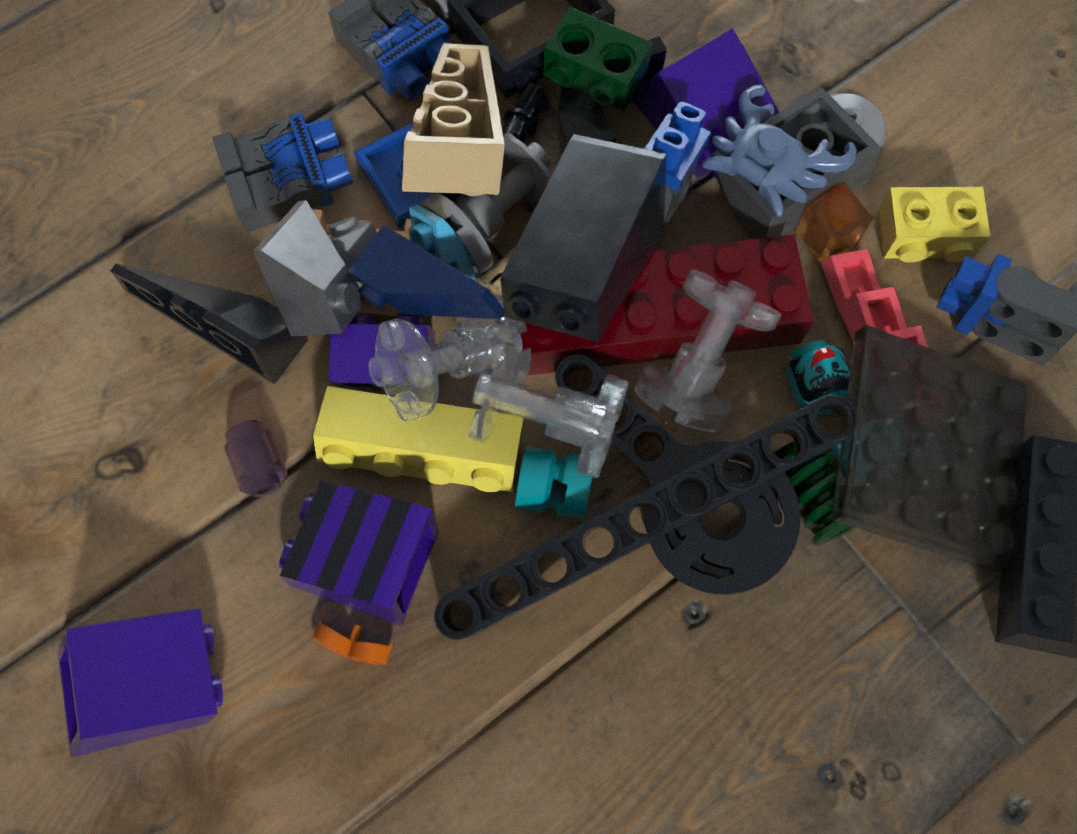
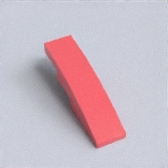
[821,249,951,429]

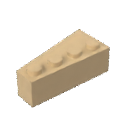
[402,43,505,196]

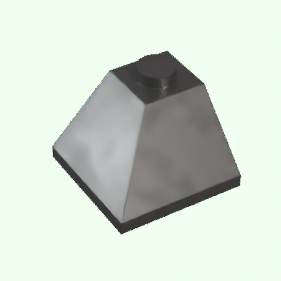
[253,200,362,337]

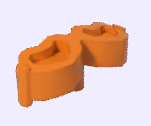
[312,618,394,665]

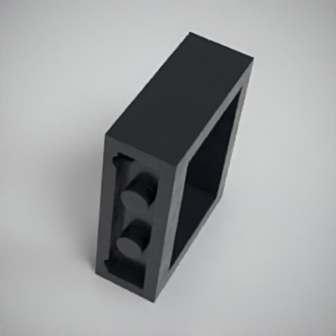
[447,0,615,99]

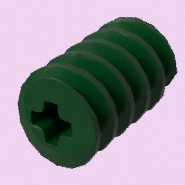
[773,433,868,546]

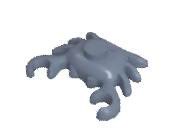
[702,85,857,217]

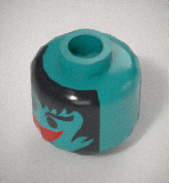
[785,340,856,415]

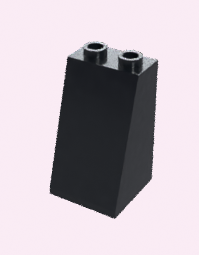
[501,134,667,342]

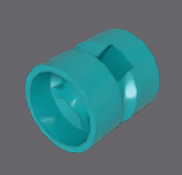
[515,445,596,521]

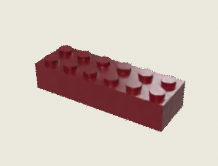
[516,234,814,376]

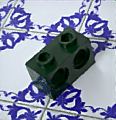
[544,7,653,112]

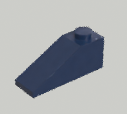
[348,225,504,319]

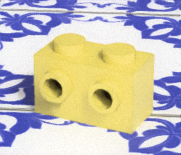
[878,187,991,263]

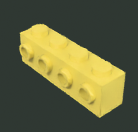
[313,386,524,492]

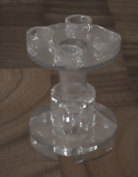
[634,269,781,432]
[368,294,531,422]
[468,340,629,479]

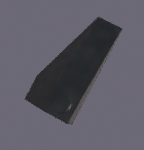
[110,264,308,385]

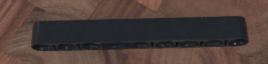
[434,395,858,640]

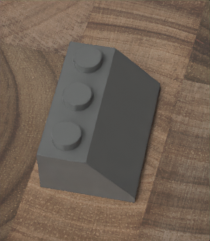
[712,86,882,239]

